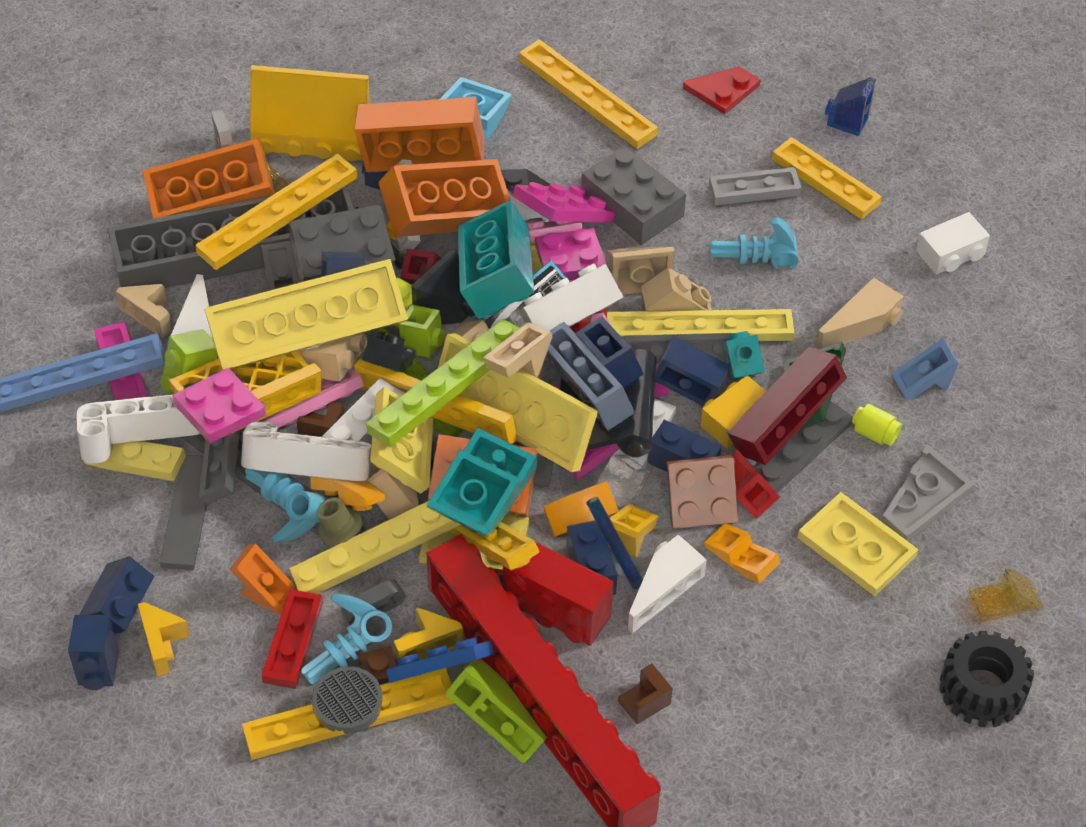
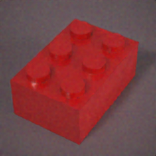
[503,542,614,646]

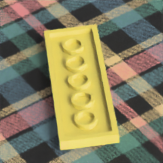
[204,259,408,370]
[438,333,598,472]

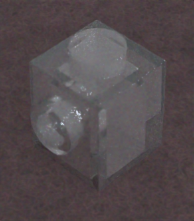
[596,454,651,507]

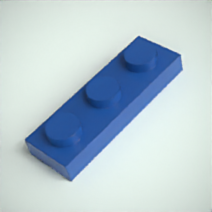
[386,637,494,683]

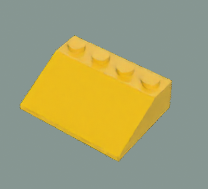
[250,65,370,162]

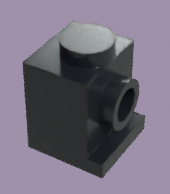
[362,330,416,372]

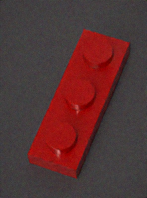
[261,589,323,689]

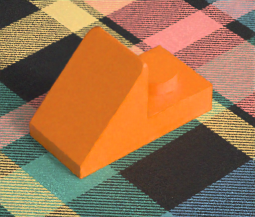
[229,543,298,615]

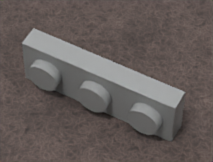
[709,167,802,206]

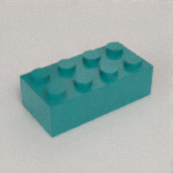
[458,200,534,319]

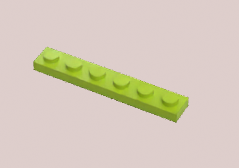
[366,319,520,447]

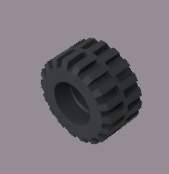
[939,631,1034,727]

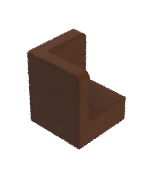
[297,401,344,437]
[618,663,673,724]

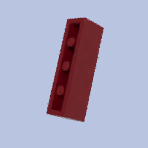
[727,346,847,465]

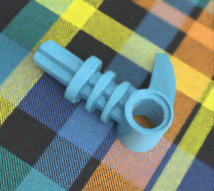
[709,217,799,268]
[245,468,327,543]
[301,594,392,684]

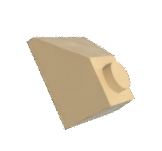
[605,247,674,295]

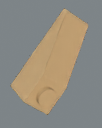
[816,278,904,349]

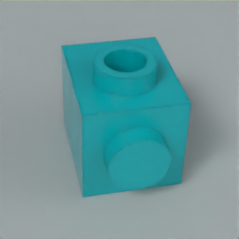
[723,331,765,380]

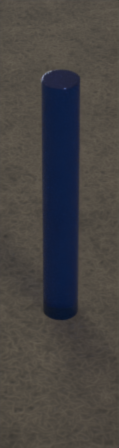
[586,497,643,589]

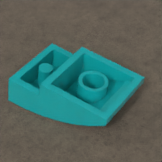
[427,428,537,537]

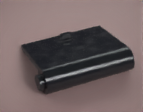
[560,349,657,458]

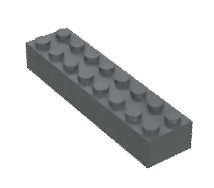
[108,185,354,288]

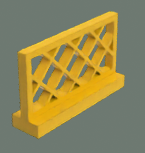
[169,351,321,438]

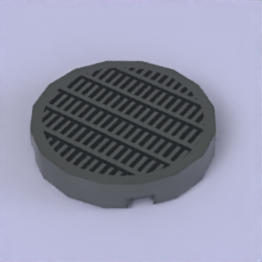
[312,667,383,734]

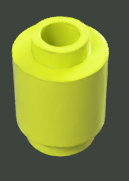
[852,404,902,446]

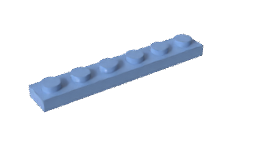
[0,333,165,412]

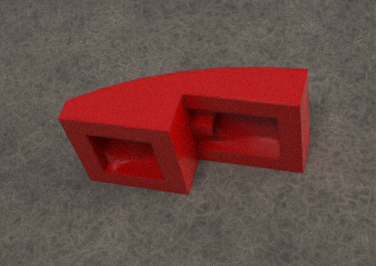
[732,450,780,519]

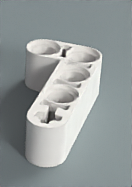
[77,394,200,463]
[241,422,371,481]

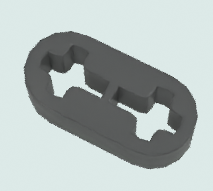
[341,579,406,625]

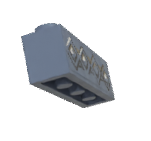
[546,322,635,430]

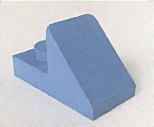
[891,338,959,400]

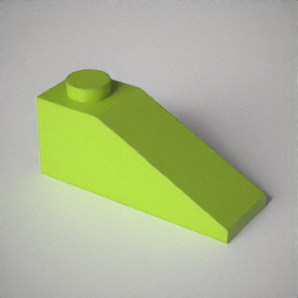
[444,658,547,764]

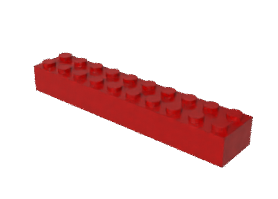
[426,534,661,827]

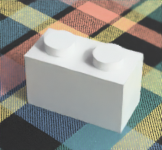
[916,212,990,275]

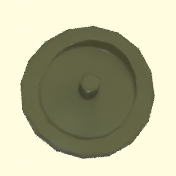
[316,498,363,546]

